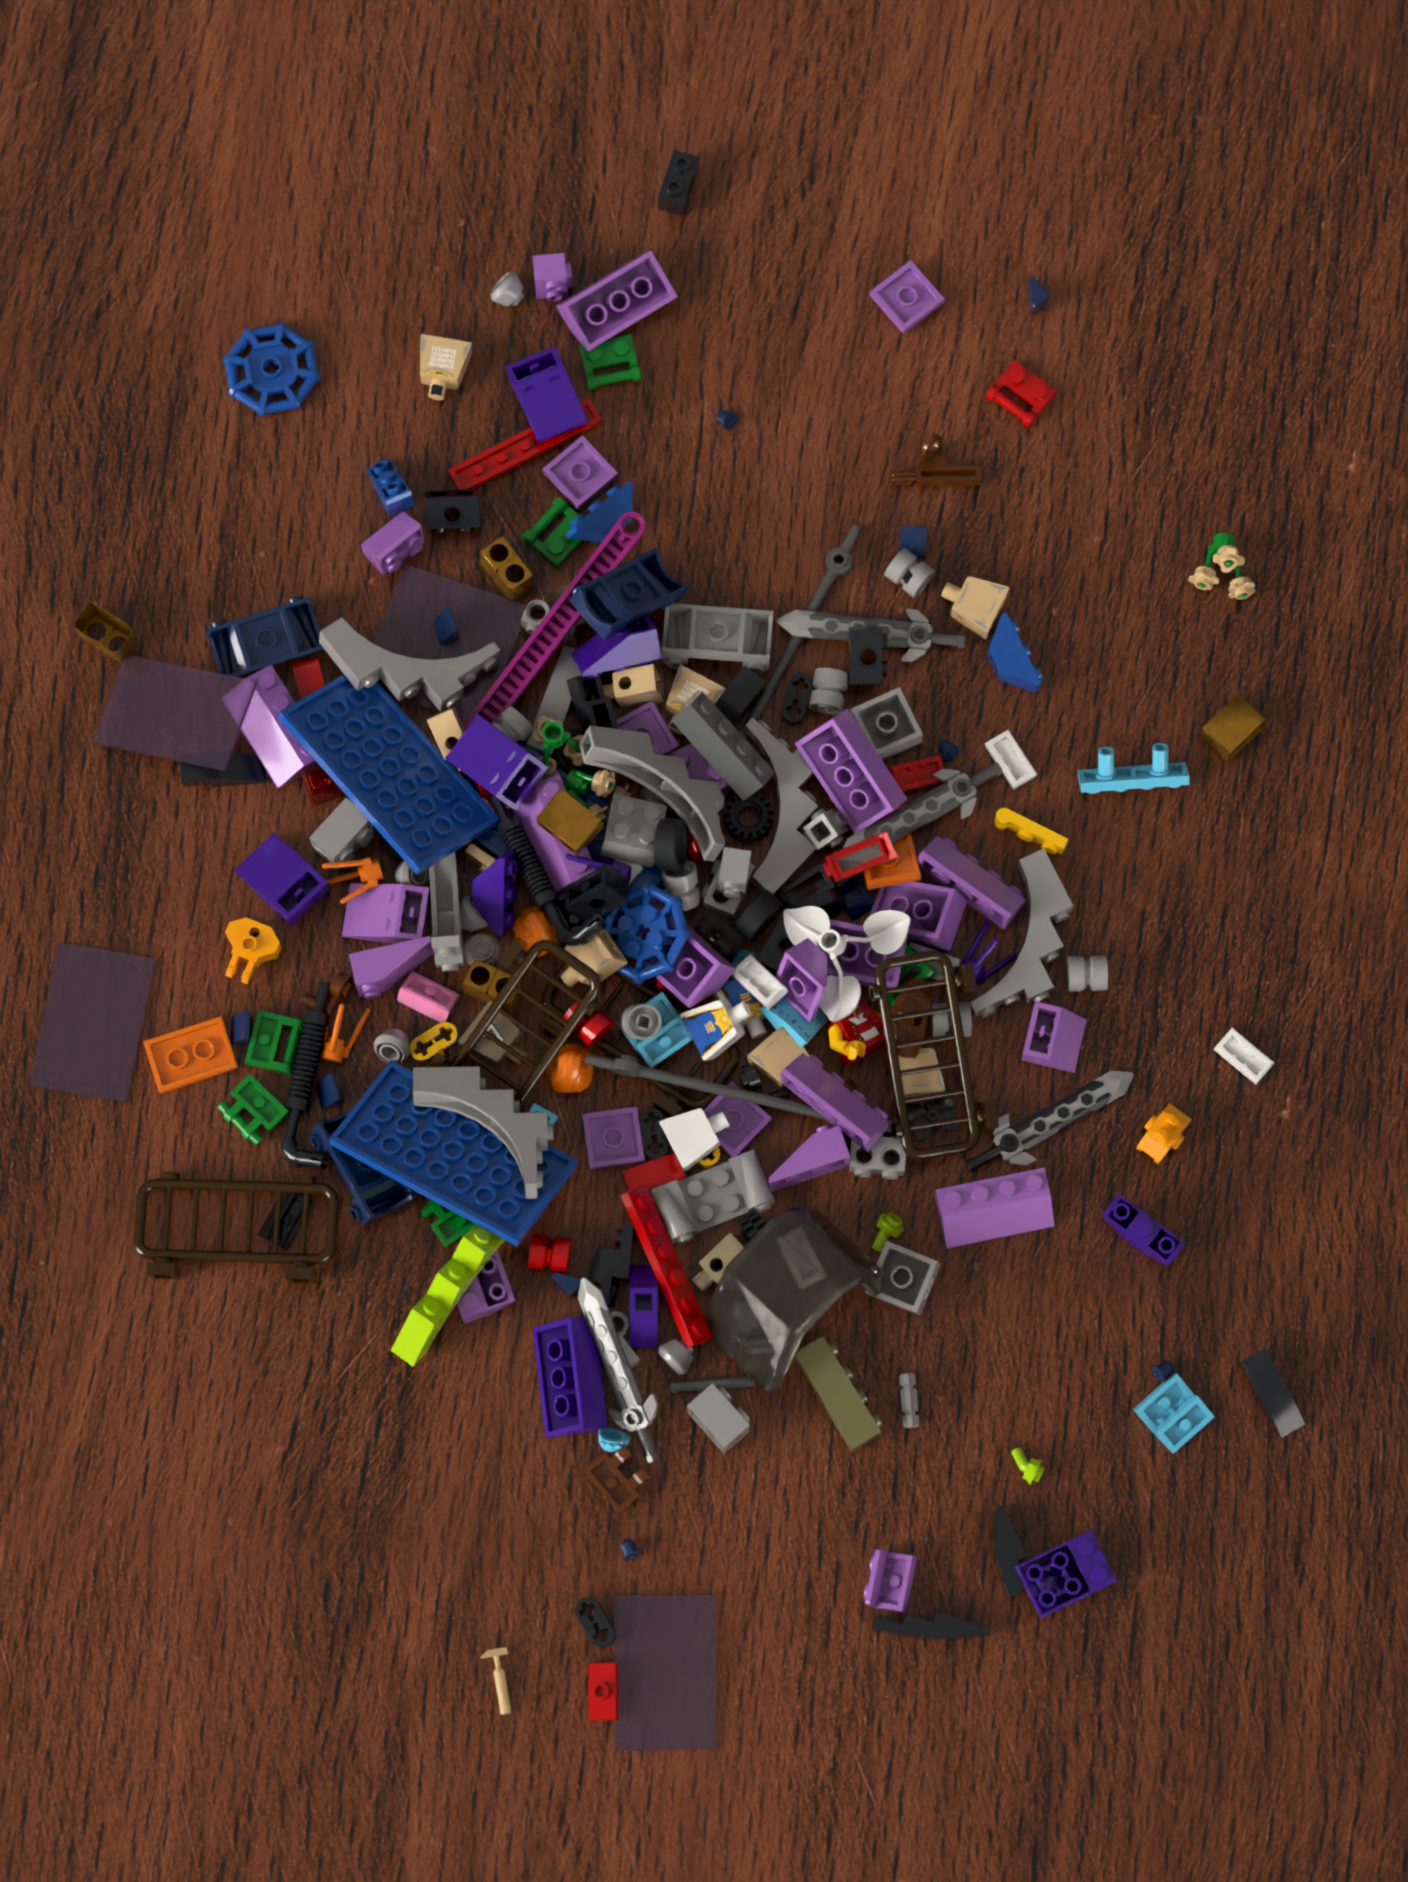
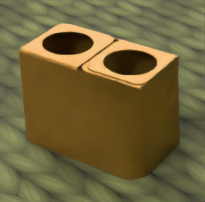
[480,536,534,602]
[74,601,136,663]
[1201,694,1267,762]
[536,788,604,856]
[462,959,524,1013]

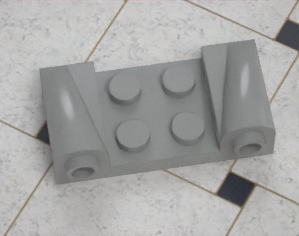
[661,603,773,675]
[651,1149,775,1245]

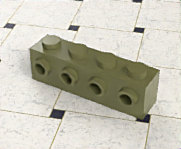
[794,1336,883,1452]

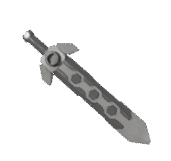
[777,609,965,662]
[840,762,1003,862]
[578,1278,660,1463]

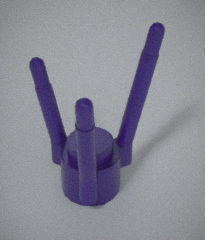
[565,852,632,885]
[960,920,1018,985]

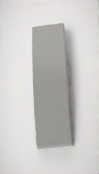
[526,645,581,755]

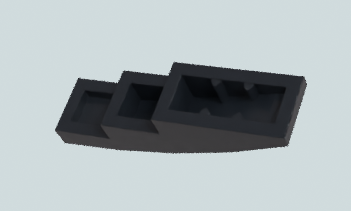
[871,1612,990,1640]

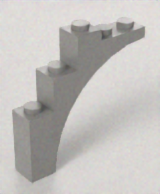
[319,617,500,712]
[743,717,818,895]
[579,725,725,861]
[970,848,1073,1018]
[429,851,464,972]
[413,1067,553,1199]

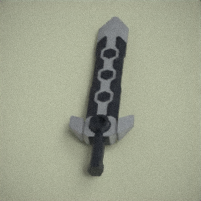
[965,1071,1134,1173]

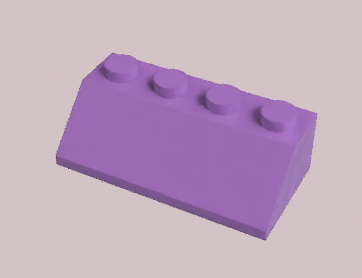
[556,251,678,351]
[223,665,321,790]
[794,708,907,834]
[513,774,595,896]
[918,836,1026,931]
[616,900,735,1008]
[781,1053,889,1152]
[934,1167,1055,1249]

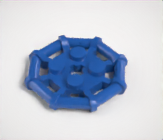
[222,322,321,417]
[603,881,691,984]

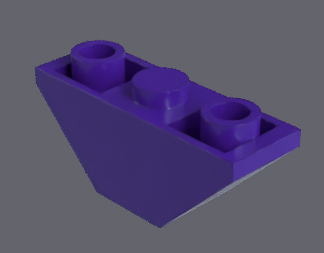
[472,850,517,936]
[1102,1193,1186,1266]
[630,1265,658,1348]

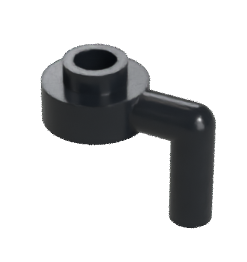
[738,1062,789,1108]

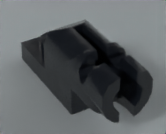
[589,1222,634,1308]

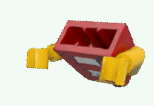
[827,1002,914,1066]

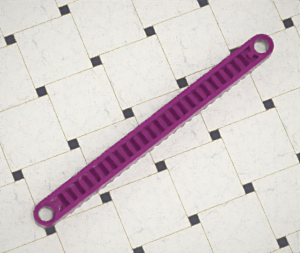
[449,512,646,774]

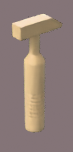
[480,1647,512,1715]

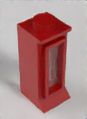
[822,831,897,882]

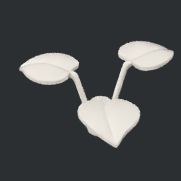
[783,906,911,1022]

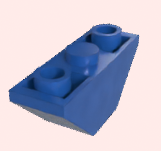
[367,459,414,517]
[565,481,633,543]
[987,612,1043,693]

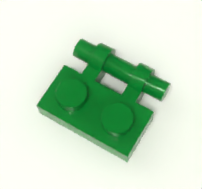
[217,1074,289,1146]
[420,1200,475,1249]

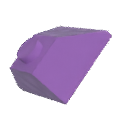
[776,938,827,1023]

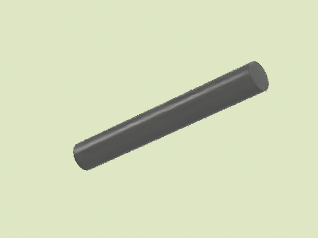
[670,1375,755,1393]

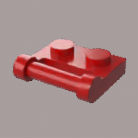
[985,360,1057,428]

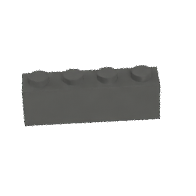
[671,691,775,801]

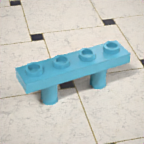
[1078,743,1189,794]

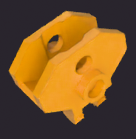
[225,917,282,984]
[1136,1103,1192,1164]

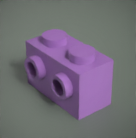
[532,253,573,301]

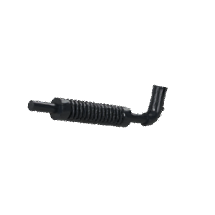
[490,795,606,946]
[281,981,330,1171]

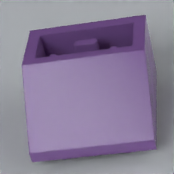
[361,511,425,576]
[1021,1001,1087,1073]
[457,1250,515,1324]

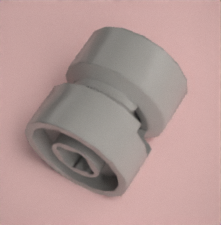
[884,548,935,598]
[809,668,849,715]
[492,706,534,742]
[661,860,701,911]
[1066,955,1108,992]
[931,1002,972,1037]
[619,1004,662,1040]

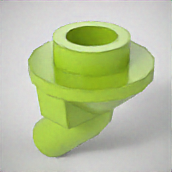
[872,1213,904,1252]
[1012,1448,1045,1485]

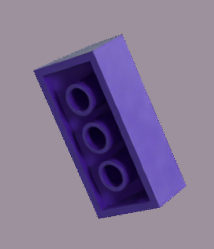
[532,1317,608,1438]

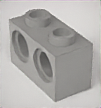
[719,847,751,898]
[700,859,755,921]
[849,1137,906,1180]

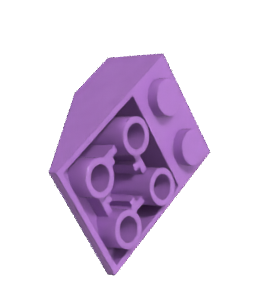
[342,884,431,944]

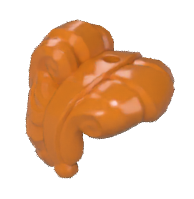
[512,905,561,957]
[546,1042,593,1093]

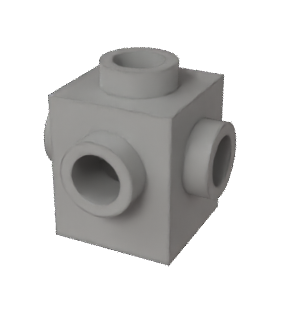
[803,808,850,850]

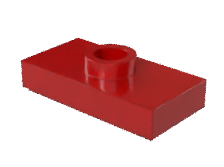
[888,755,944,792]
[588,1662,619,1721]

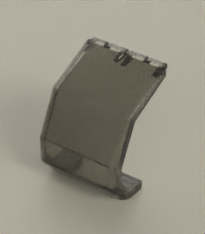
[704,1208,884,1395]

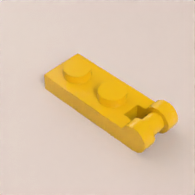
[994,808,1069,855]

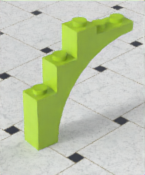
[391,1224,505,1367]

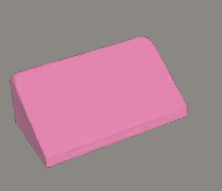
[397,971,460,1023]

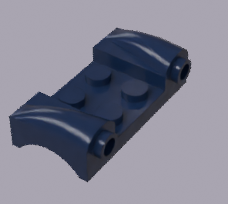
[570,548,689,640]
[206,596,325,683]
[310,1107,417,1226]

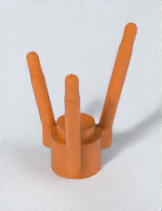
[322,857,384,904]
[320,1004,371,1063]

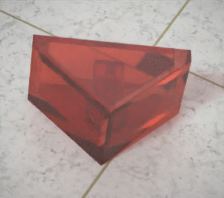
[300,769,346,807]

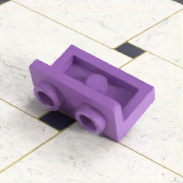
[864,1548,917,1613]

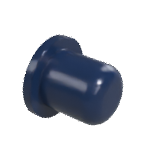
[716,410,738,430]
[938,740,959,761]
[1151,1360,1173,1382]
[620,1539,642,1561]

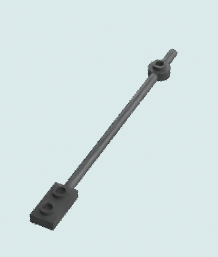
[720,525,862,801]
[585,1053,911,1137]

